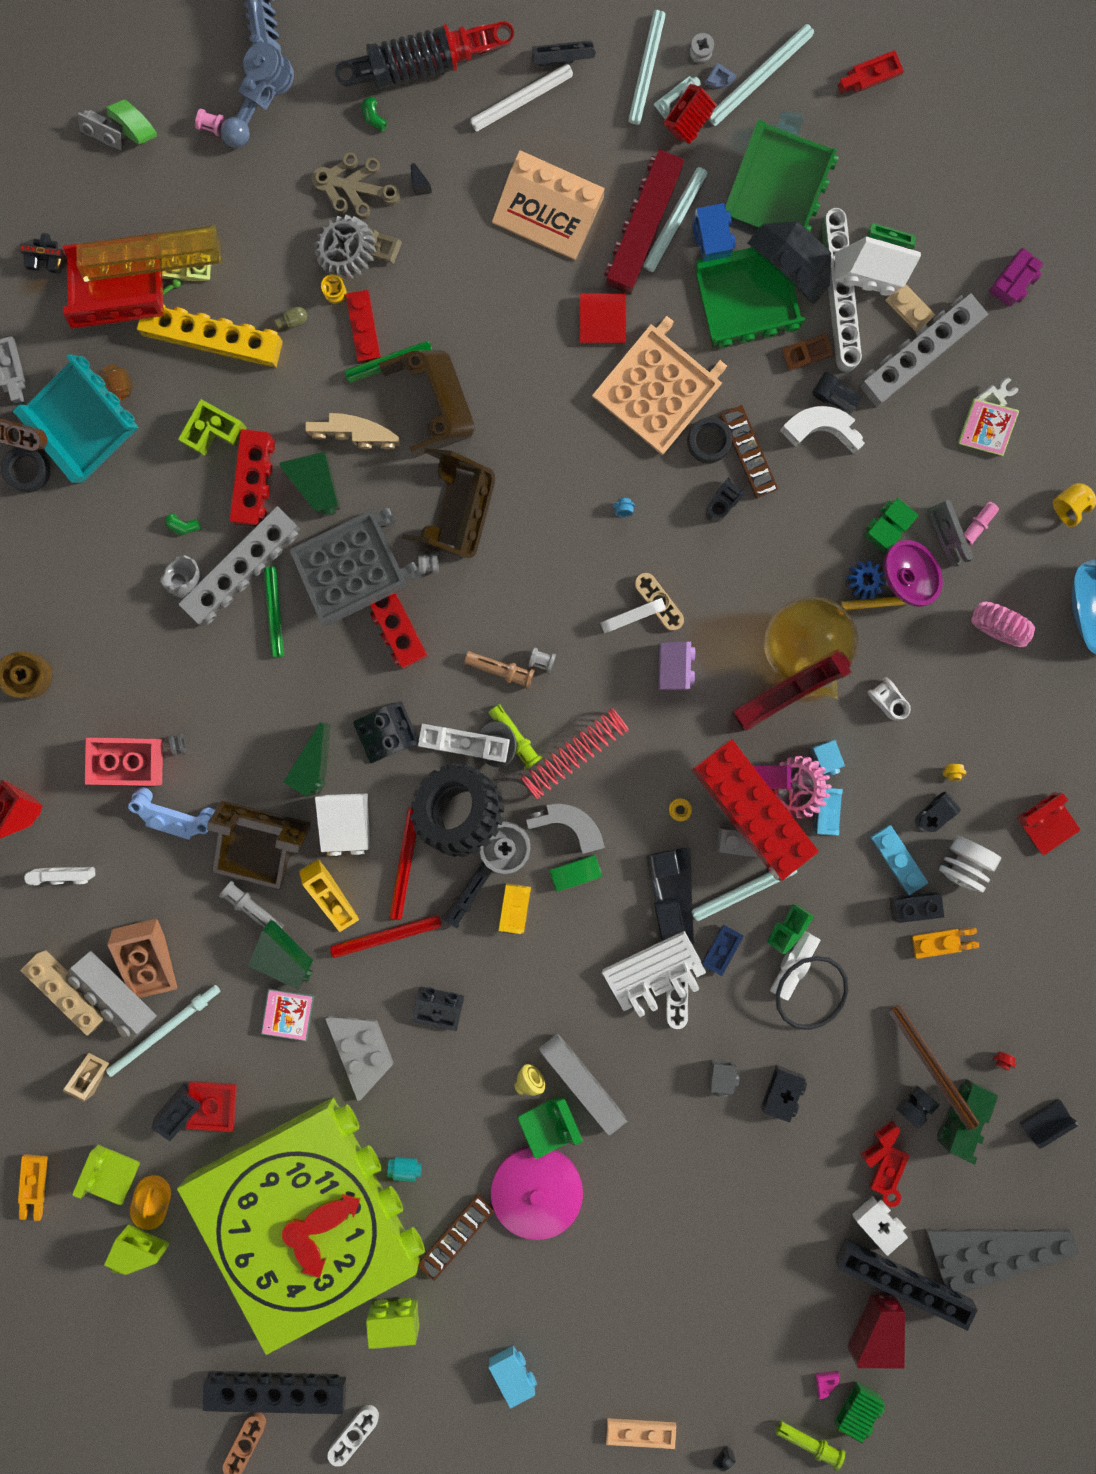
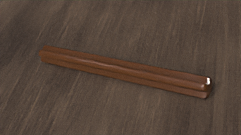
[889,1005,979,1130]

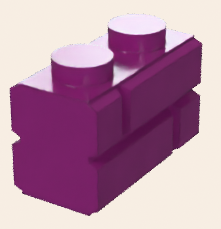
[988,248,1044,307]

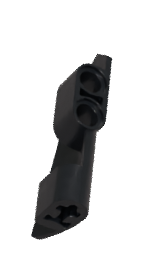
[646,847,694,944]

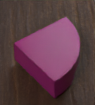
[815,1371,839,1399]

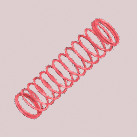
[520,708,629,800]

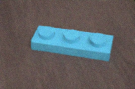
[870,825,928,895]

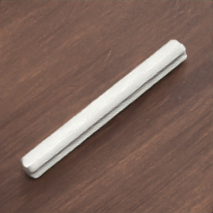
[470,64,573,131]

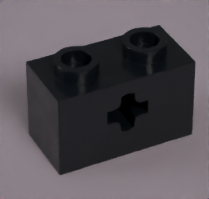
[760,1065,807,1123]

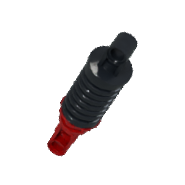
[335,21,514,91]

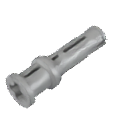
[219,881,284,928]

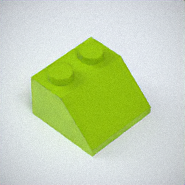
[104,1224,170,1275]

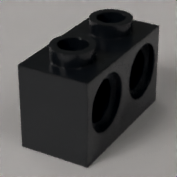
[889,892,945,923]

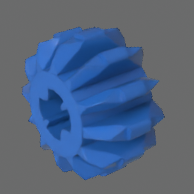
[846,560,886,600]

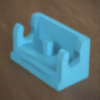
[813,788,843,835]

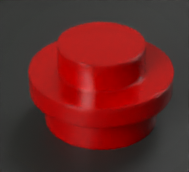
[993,1051,1016,1071]

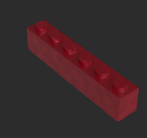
[604,149,685,295]

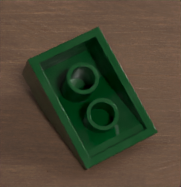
[283,722,330,797]

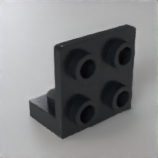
[353,701,419,763]

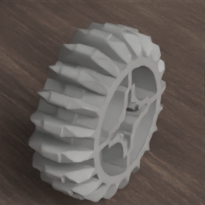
[314,215,376,280]

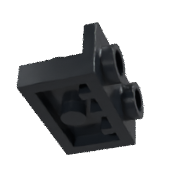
[412,986,464,1031]

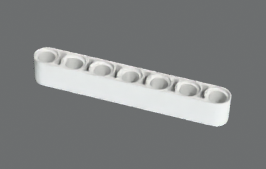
[821,208,862,372]

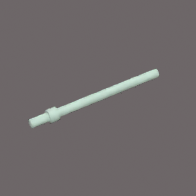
[106,985,221,1077]

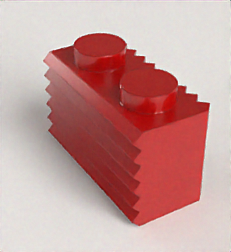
[663,83,717,144]

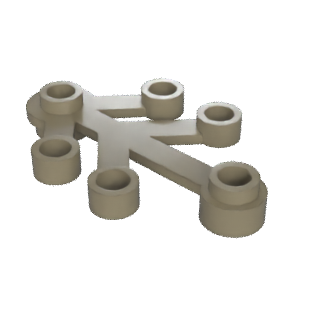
[312,152,401,219]

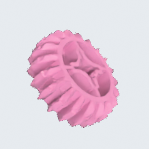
[971,602,1035,647]
[771,756,832,819]

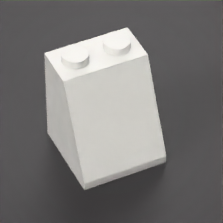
[315,793,370,856]

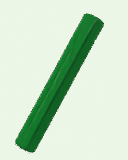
[345,341,432,383]
[263,566,284,658]

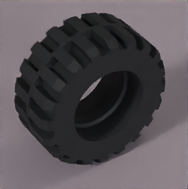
[411,763,504,857]

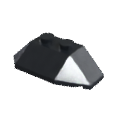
[747,221,831,304]

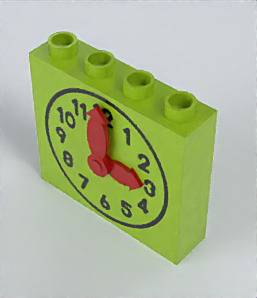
[177,1097,425,1355]

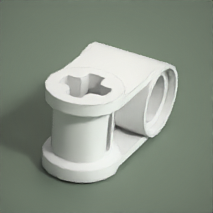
[867,677,911,721]

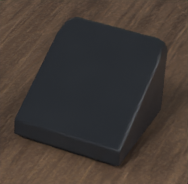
[410,163,432,195]

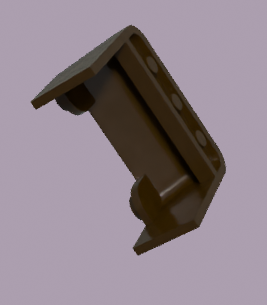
[379,350,475,458]
[402,448,495,558]

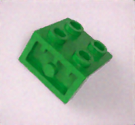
[517,1096,583,1159]

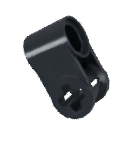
[706,477,746,522]
[915,791,961,832]

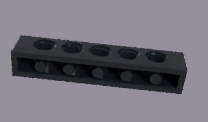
[835,1238,978,1331]
[203,1371,346,1414]

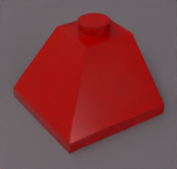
[0,780,43,839]

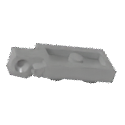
[0,336,26,404]

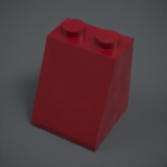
[848,1292,905,1369]

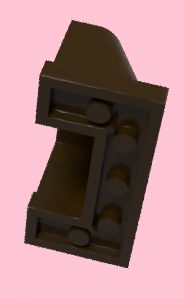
[207,800,311,889]

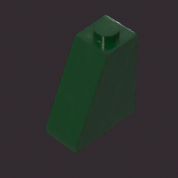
[279,452,341,517]
[248,919,313,990]

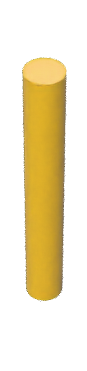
[841,596,906,611]

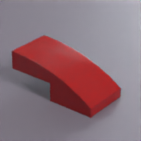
[860,1121,900,1168]

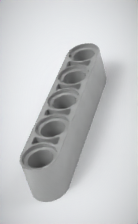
[539,1034,628,1136]

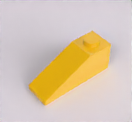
[299,859,359,932]

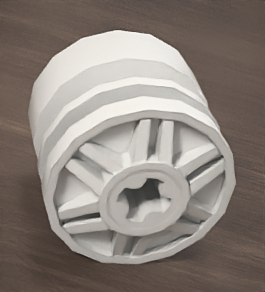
[939,835,1001,893]

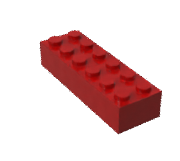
[691,739,819,881]

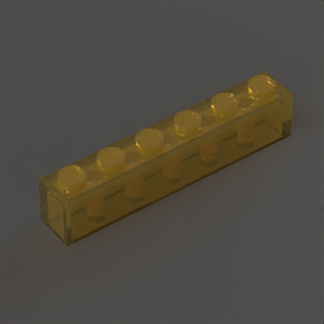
[76,225,223,282]

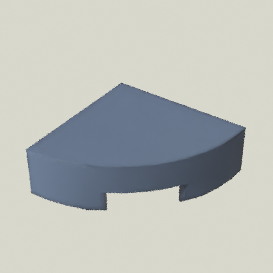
[704,63,737,89]

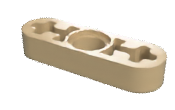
[635,573,684,631]

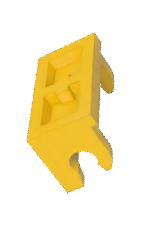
[499,883,531,934]

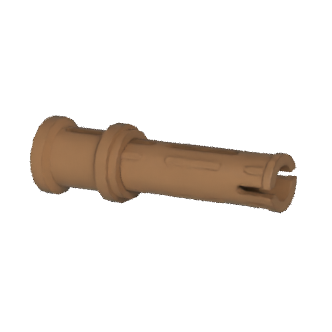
[464,651,535,689]

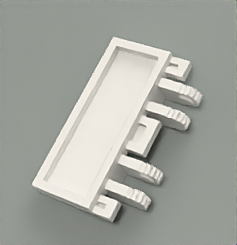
[602,931,706,1017]

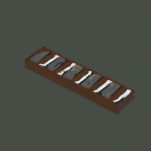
[720,405,778,499]
[418,1194,494,1281]

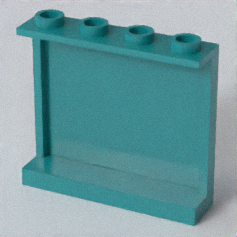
[13,354,139,483]

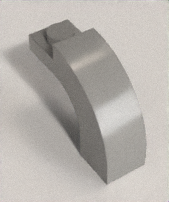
[526,803,605,854]

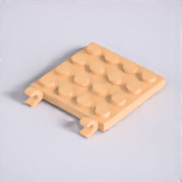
[592,316,727,456]

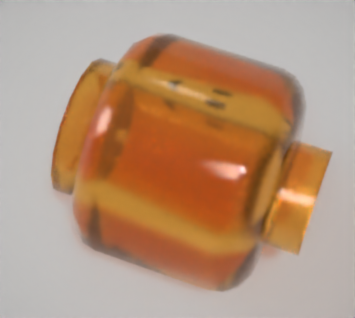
[100,364,134,400]

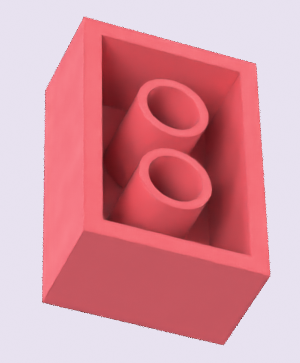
[85,738,163,786]

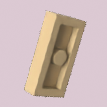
[885,285,935,333]

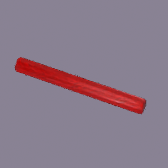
[389,807,416,920]
[330,915,442,958]

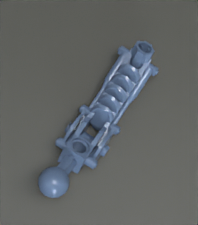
[220,0,294,148]

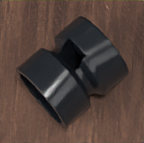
[896,1085,940,1129]

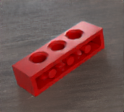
[230,429,275,527]
[370,593,429,669]

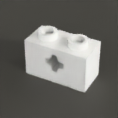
[852,1196,908,1256]

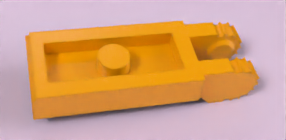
[911,927,979,959]
[18,1154,48,1221]

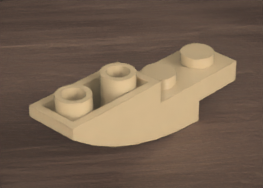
[306,413,401,450]

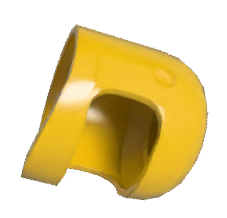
[1053,483,1096,528]

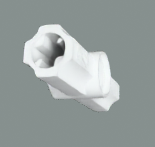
[770,931,821,1001]

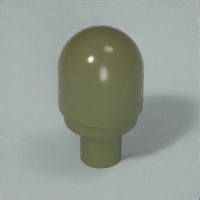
[275,307,307,329]

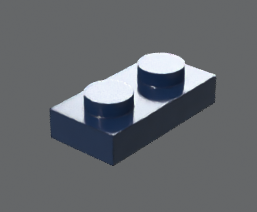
[701,924,744,976]

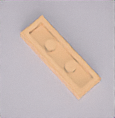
[606,1418,676,1449]

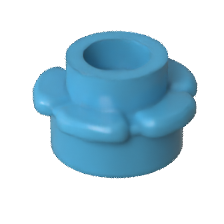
[613,498,636,517]

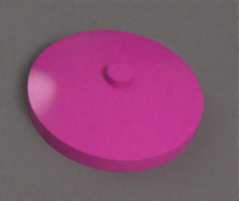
[491,1146,583,1240]

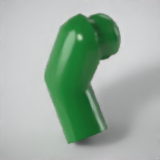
[361,97,388,132]
[165,514,201,535]

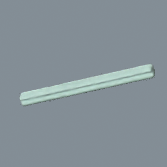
[708,24,814,126]

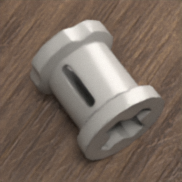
[528,648,556,674]

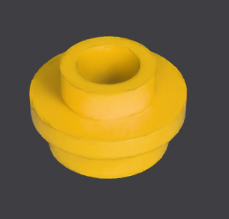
[943,764,966,781]
[669,798,692,821]

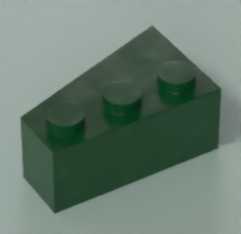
[937,1079,998,1165]

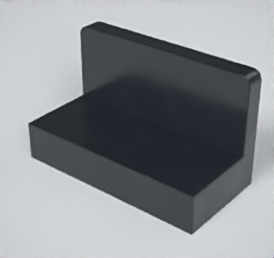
[152,1084,201,1141]
[1019,1099,1079,1149]

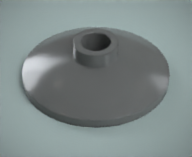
[479,721,516,767]

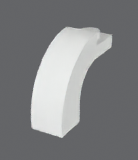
[780,406,865,454]

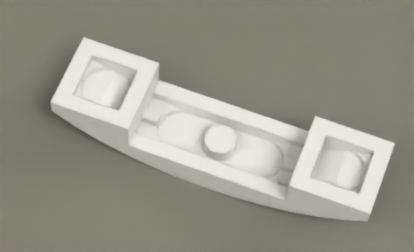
[418,724,510,762]

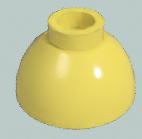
[514,1064,545,1096]

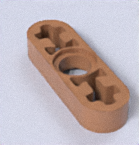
[222,1412,266,1474]

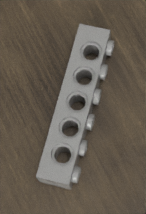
[859,293,989,407]
[179,506,300,625]

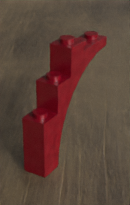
[732,649,852,731]

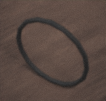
[775,956,849,1030]

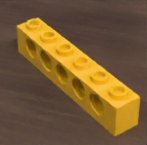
[137,305,283,368]

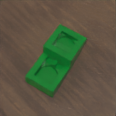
[549,855,603,892]
[767,904,814,954]

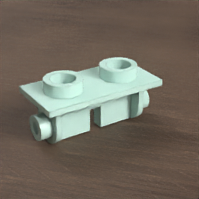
[654,76,701,119]

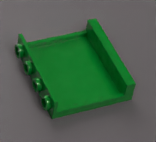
[725,119,839,232]
[694,247,805,348]

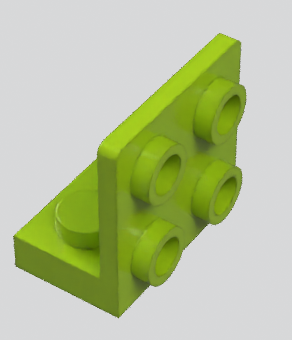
[72,1145,140,1205]

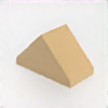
[63,1053,109,1102]

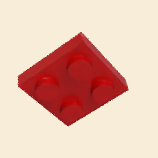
[186,1081,237,1132]

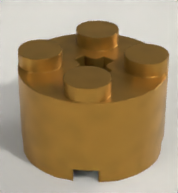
[0,651,53,699]

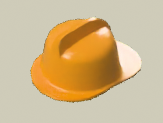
[130,1175,172,1230]

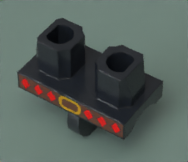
[19,233,67,274]

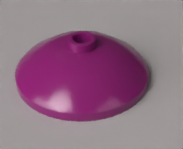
[884,540,943,607]

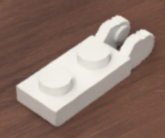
[24,867,95,886]

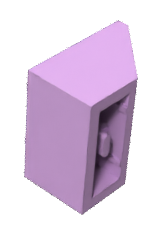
[658,642,695,690]

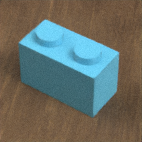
[489,1345,537,1409]

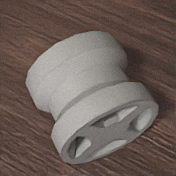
[689,33,714,64]
[418,550,439,574]

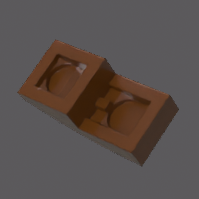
[782,333,834,371]

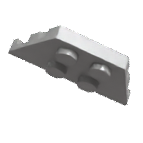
[325,1016,394,1101]

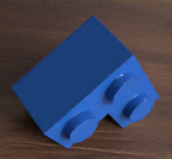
[692,203,736,262]

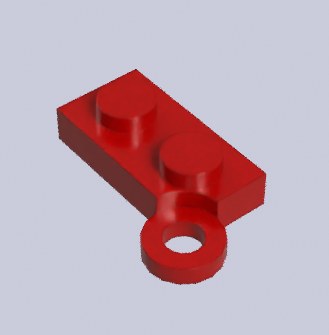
[869,1146,910,1207]

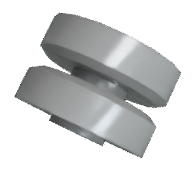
[480,821,531,874]

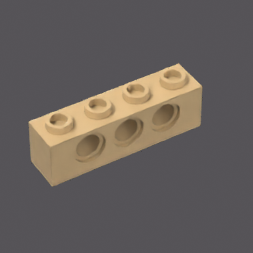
[20,950,105,1036]

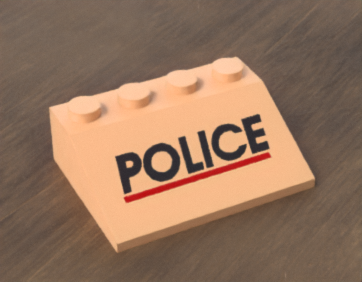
[492,150,605,261]

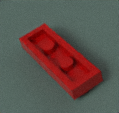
[346,290,381,364]

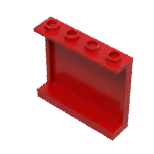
[62,233,164,329]

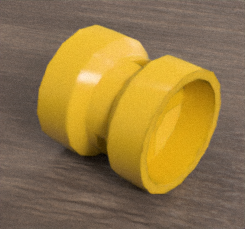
[321,274,347,304]

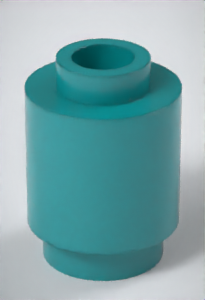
[388,1157,422,1182]

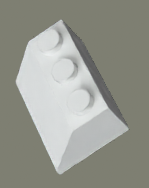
[835,237,921,295]

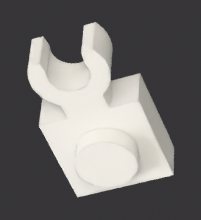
[976,377,1019,406]

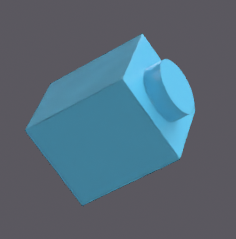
[810,740,845,776]

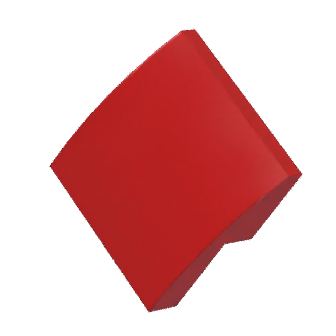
[580,293,626,343]

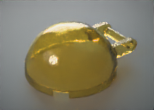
[764,596,859,702]

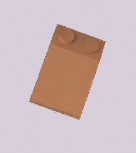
[107,918,177,998]

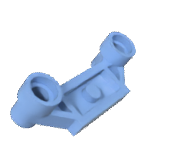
[128,787,215,840]

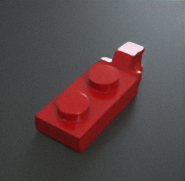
[837,50,904,93]

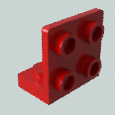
[1017,792,1080,855]

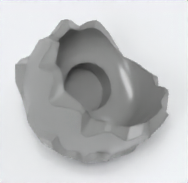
[161,555,201,598]

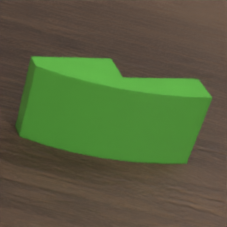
[106,99,157,144]

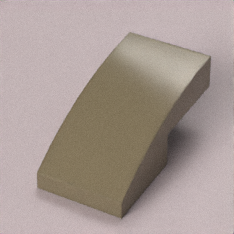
[352,227,402,264]

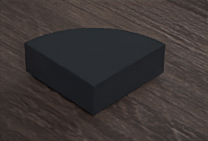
[713,1446,736,1472]

